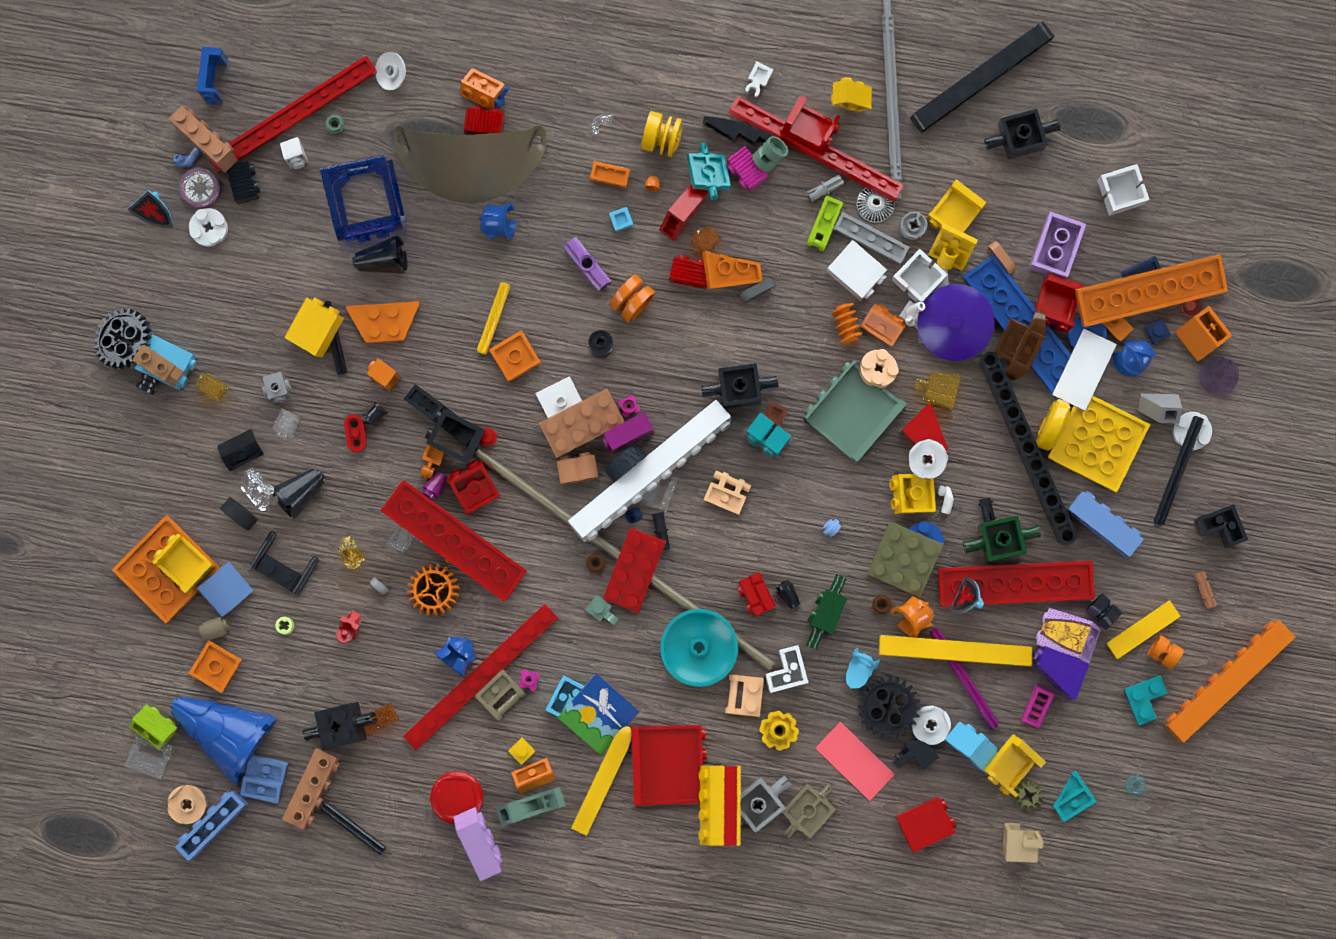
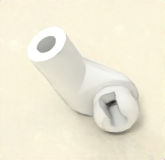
[905,301,925,326]
[938,485,954,514]

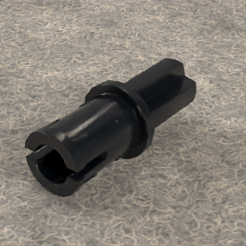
[652,512,670,551]

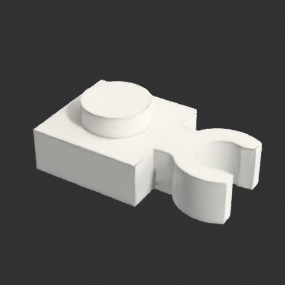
[745,61,773,98]

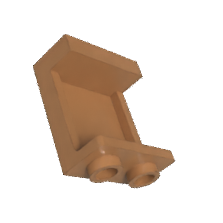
[132,345,185,388]

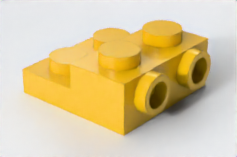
[889,474,936,514]

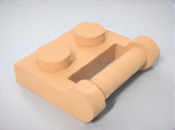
[725,674,764,717]

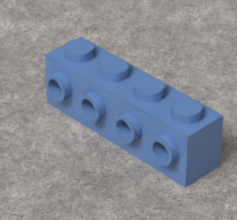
[1066,491,1144,558]
[175,790,249,861]

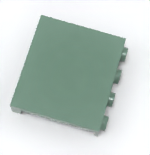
[804,360,907,464]

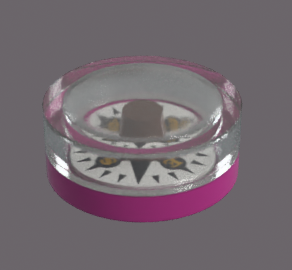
[179,168,220,208]

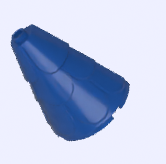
[170,696,278,785]

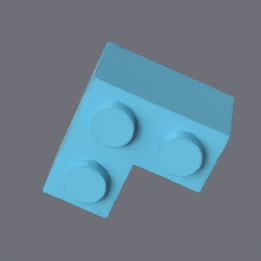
[546,675,584,716]
[945,721,998,775]

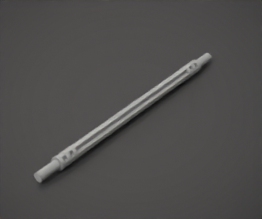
[882,0,902,200]

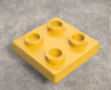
[928,223,978,271]

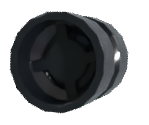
[588,330,614,359]
[1086,593,1123,630]

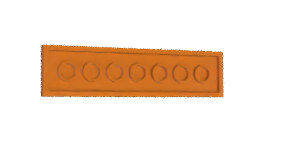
[1075,254,1228,327]

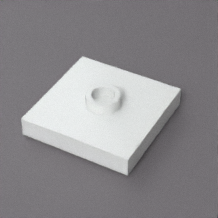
[536,376,582,418]

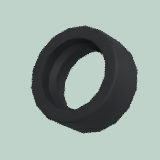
[220,497,258,531]

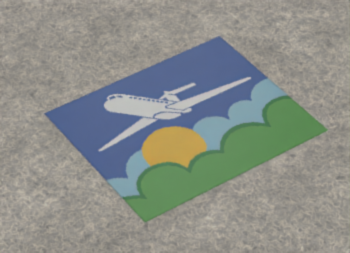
[557,673,639,755]

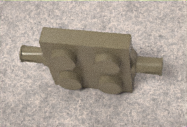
[781,783,836,838]

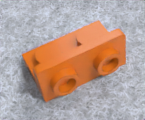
[460,68,505,110]
[860,304,906,347]

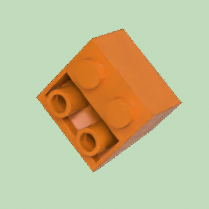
[1174,306,1232,362]

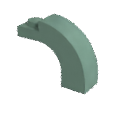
[496,787,565,826]

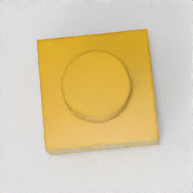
[508,737,536,765]

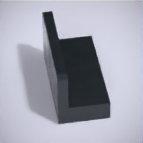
[217,429,264,472]

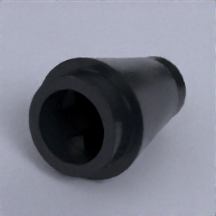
[775,580,801,609]

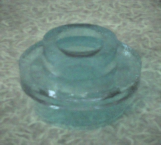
[1126,775,1146,795]

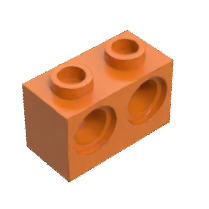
[367,358,401,392]

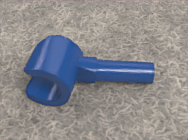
[495,86,510,109]

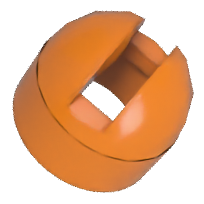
[645,176,660,192]

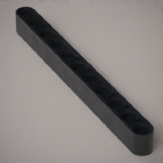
[979,351,1077,546]

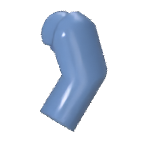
[173,147,202,167]

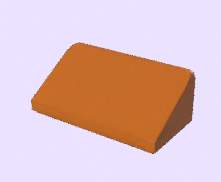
[511,758,556,794]

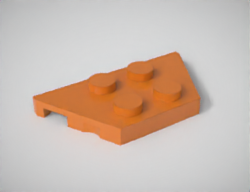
[346,301,420,344]

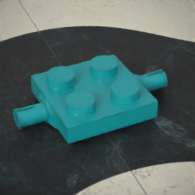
[687,143,731,200]

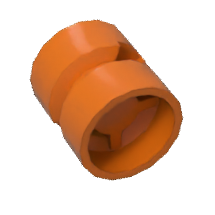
[1147,635,1184,670]

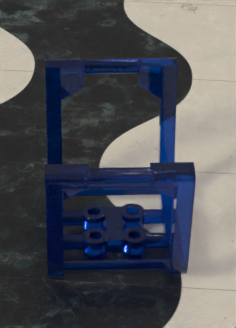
[320,154,407,243]

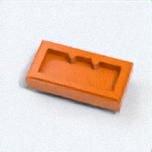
[589,161,631,189]
[1102,318,1134,343]

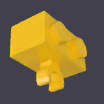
[831,78,872,112]

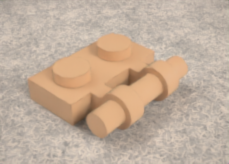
[704,471,751,515]

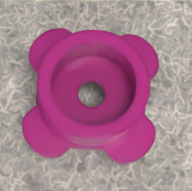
[618,395,640,417]
[518,669,540,691]

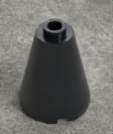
[352,236,408,274]
[270,468,325,519]

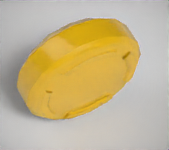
[1036,399,1071,451]

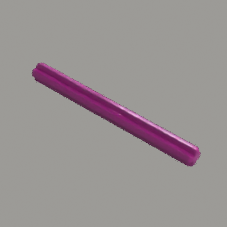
[930,627,999,729]

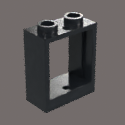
[425,409,485,464]

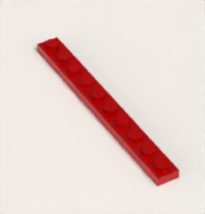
[208,55,377,174]
[728,96,904,202]
[403,604,558,750]

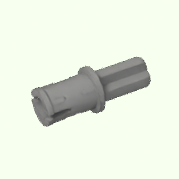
[807,175,844,202]

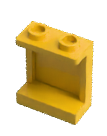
[927,179,986,233]
[152,534,215,594]
[984,734,1046,797]

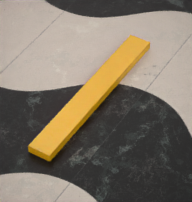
[878,635,1032,667]

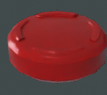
[430,771,484,824]

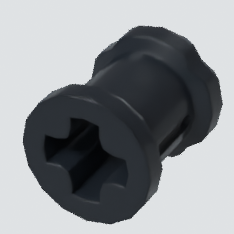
[362,402,388,427]

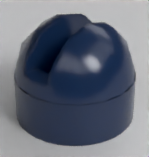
[625,507,642,523]

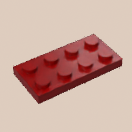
[603,527,667,613]

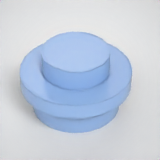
[823,519,841,537]

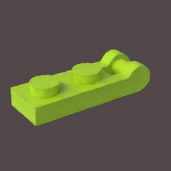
[806,196,844,252]

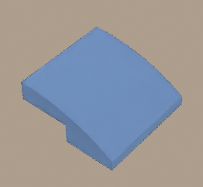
[196,561,253,617]
[240,755,288,804]

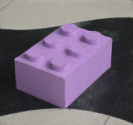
[1028,211,1086,279]
[454,807,503,881]

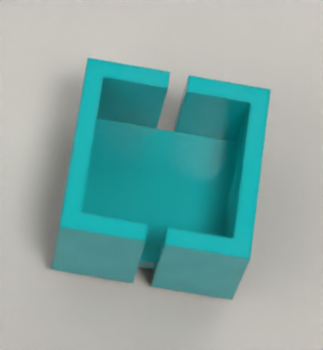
[745,413,791,458]

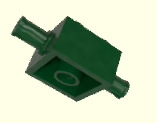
[963,516,1041,563]
[806,574,848,650]

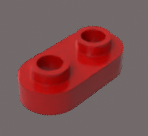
[344,414,367,453]

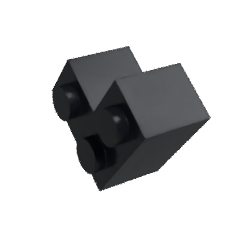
[1193,504,1248,549]

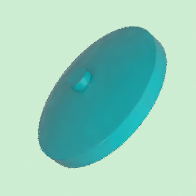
[660,609,738,687]

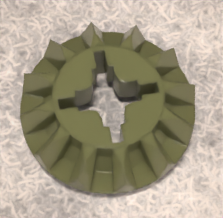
[1012,780,1044,812]

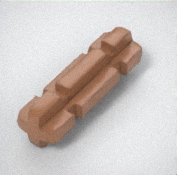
[1194,571,1217,609]

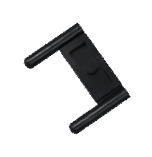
[249,531,319,595]

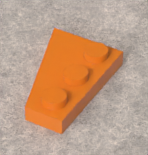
[702,251,763,289]

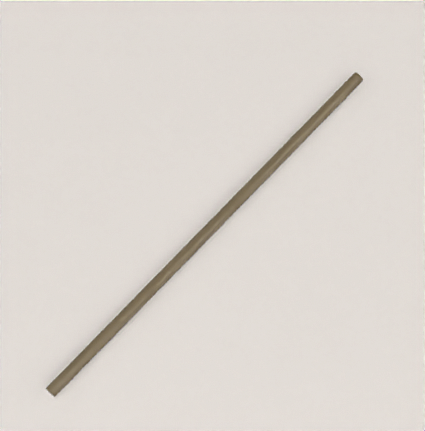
[474,449,775,670]

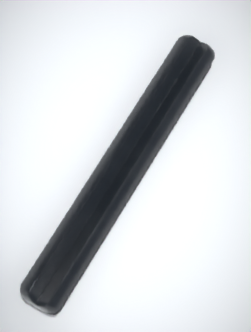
[323,301,347,375]
[320,802,386,855]

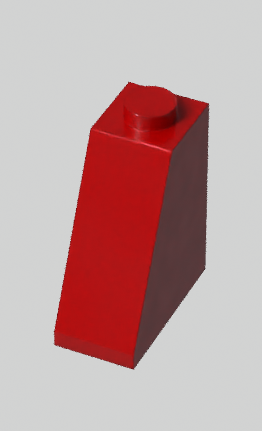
[659,183,708,241]
[901,403,948,463]

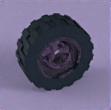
[605,444,647,483]

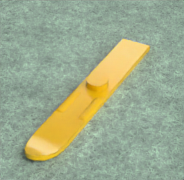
[571,726,632,836]

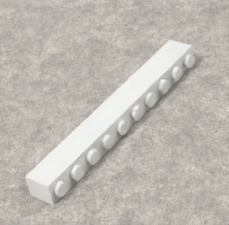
[568,400,731,542]

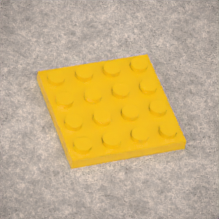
[1047,395,1151,493]

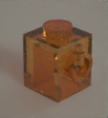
[692,225,721,255]

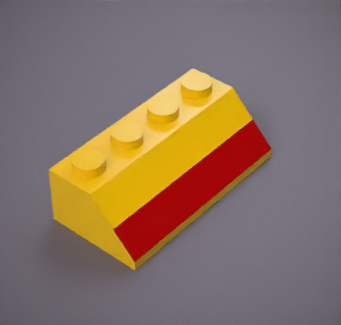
[699,766,741,846]

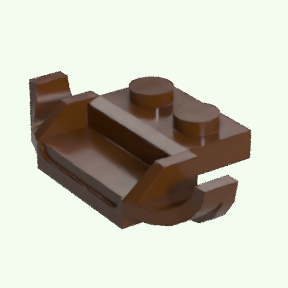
[994,309,1046,380]

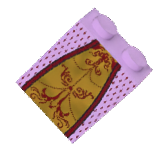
[1036,608,1101,663]

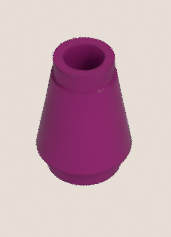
[421,472,447,501]

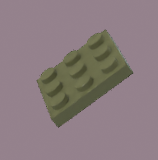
[867,521,944,597]

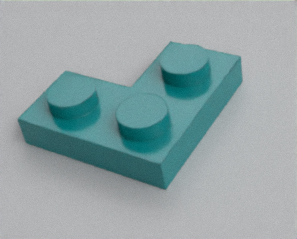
[1123,675,1167,725]

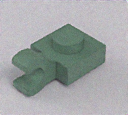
[585,595,619,626]

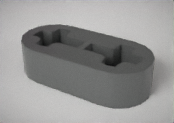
[740,278,775,303]

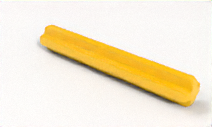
[477,282,510,355]

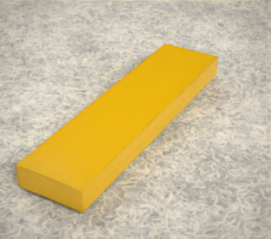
[1105,600,1181,660]

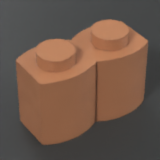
[556,452,598,486]

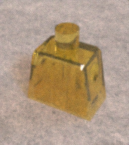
[914,372,961,412]

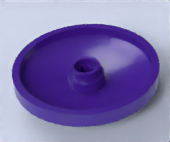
[917,284,994,361]

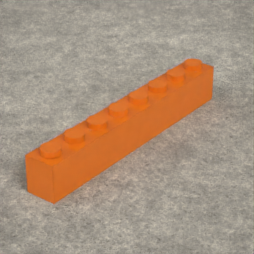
[1164,620,1295,743]

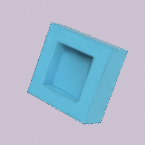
[609,207,633,232]

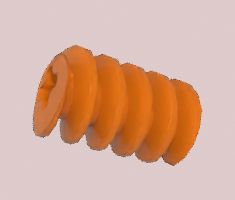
[831,303,862,345]

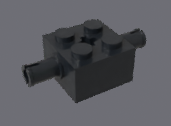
[984,109,1061,160]
[701,363,779,409]
[303,702,377,750]

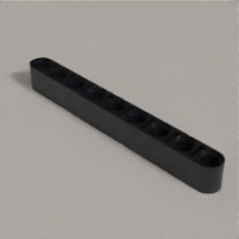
[910,21,1055,133]

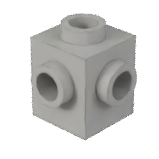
[262,372,292,403]

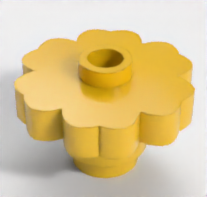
[759,711,799,750]

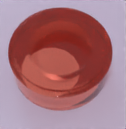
[1181,299,1201,317]

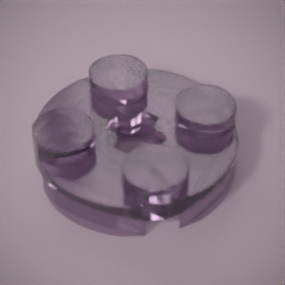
[1199,356,1239,395]

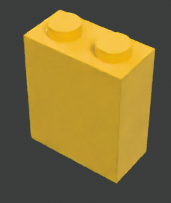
[284,297,344,358]

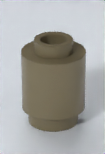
[199,617,229,641]

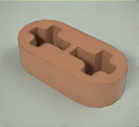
[987,241,1017,275]

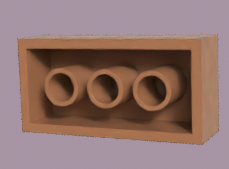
[539,388,624,458]

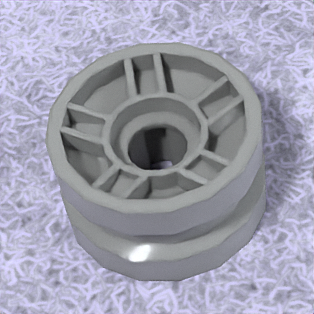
[900,212,927,241]

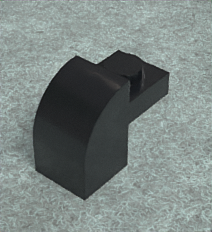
[893,740,939,769]

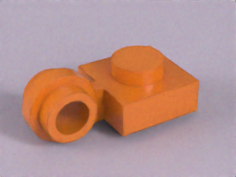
[420,444,445,480]

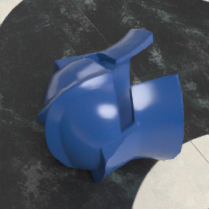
[478,202,517,239]
[1113,340,1156,376]
[434,637,476,677]

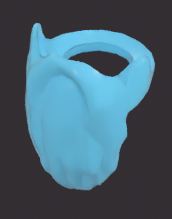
[846,648,880,689]

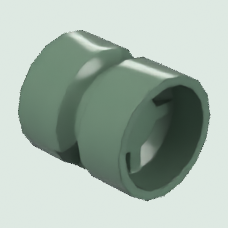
[753,136,788,172]

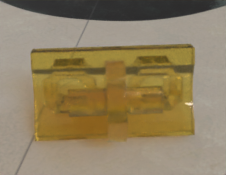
[338,536,365,571]

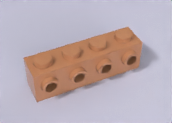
[169,106,238,173]
[282,748,340,829]

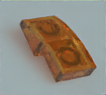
[364,702,399,736]

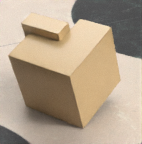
[1003,823,1043,863]

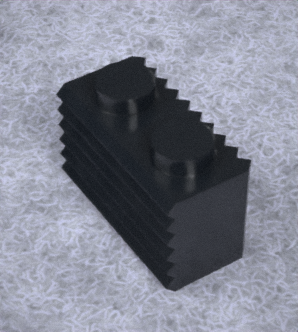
[227,159,261,205]

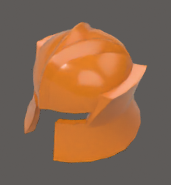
[891,596,934,638]

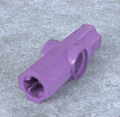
[563,237,612,292]

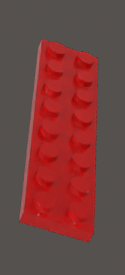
[380,479,527,602]
[938,561,1095,607]

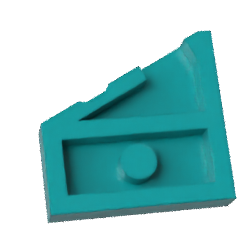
[1053,770,1097,823]

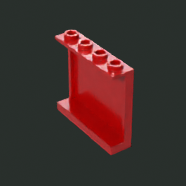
[631,725,707,806]

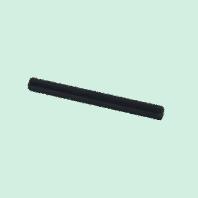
[1154,416,1204,525]

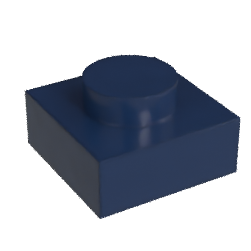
[1144,318,1171,344]

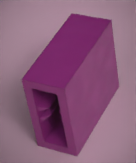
[602,412,654,455]

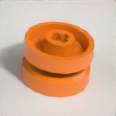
[608,274,656,323]

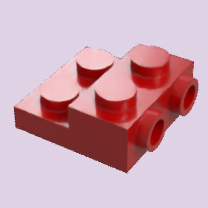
[447,460,500,514]

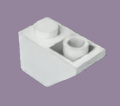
[280,137,308,169]

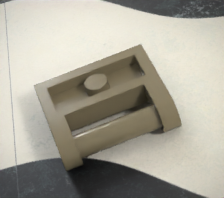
[475,669,527,721]

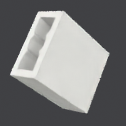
[826,240,887,301]

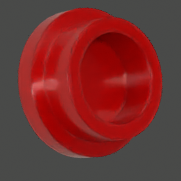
[479,428,497,447]

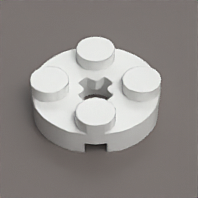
[189,208,228,247]
[1172,412,1212,451]
[909,439,948,478]
[911,706,951,745]

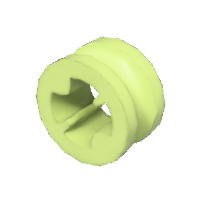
[275,617,294,635]

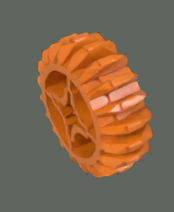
[407,564,460,616]

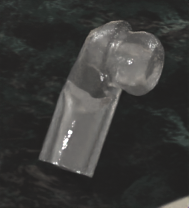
[587,114,613,135]

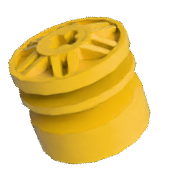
[641,111,682,158]

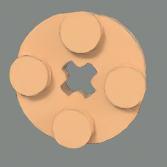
[859,349,899,388]
[168,785,208,824]

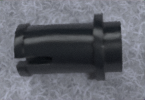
[978,497,996,522]

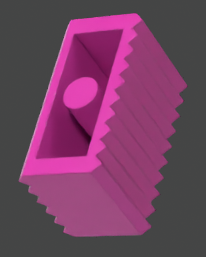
[727,146,769,192]

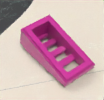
[1021,683,1055,729]

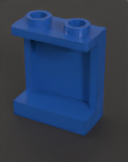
[197,46,228,104]

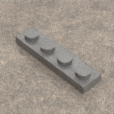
[833,212,910,265]

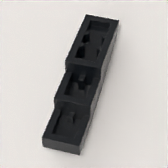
[703,116,772,147]
[404,384,475,446]

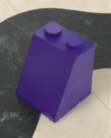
[1032,646,1090,701]

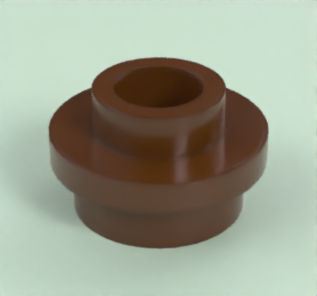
[586,553,606,573]
[872,595,892,615]

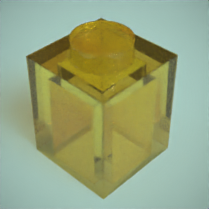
[195,372,229,402]

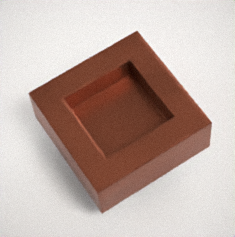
[764,402,788,427]

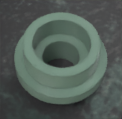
[325,115,345,134]

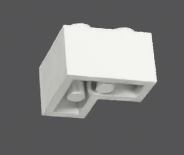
[765,645,808,693]

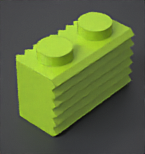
[129,704,177,750]

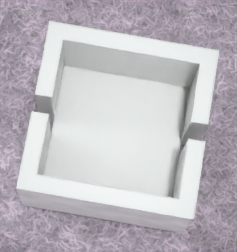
[1097,164,1149,216]
[892,249,948,303]

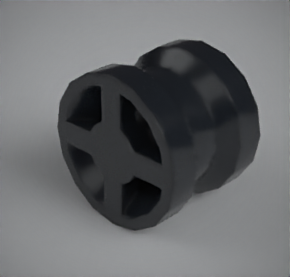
[136,373,160,395]

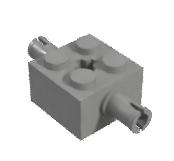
[740,776,792,833]

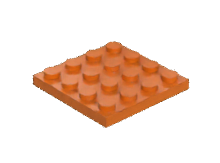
[112,515,220,624]

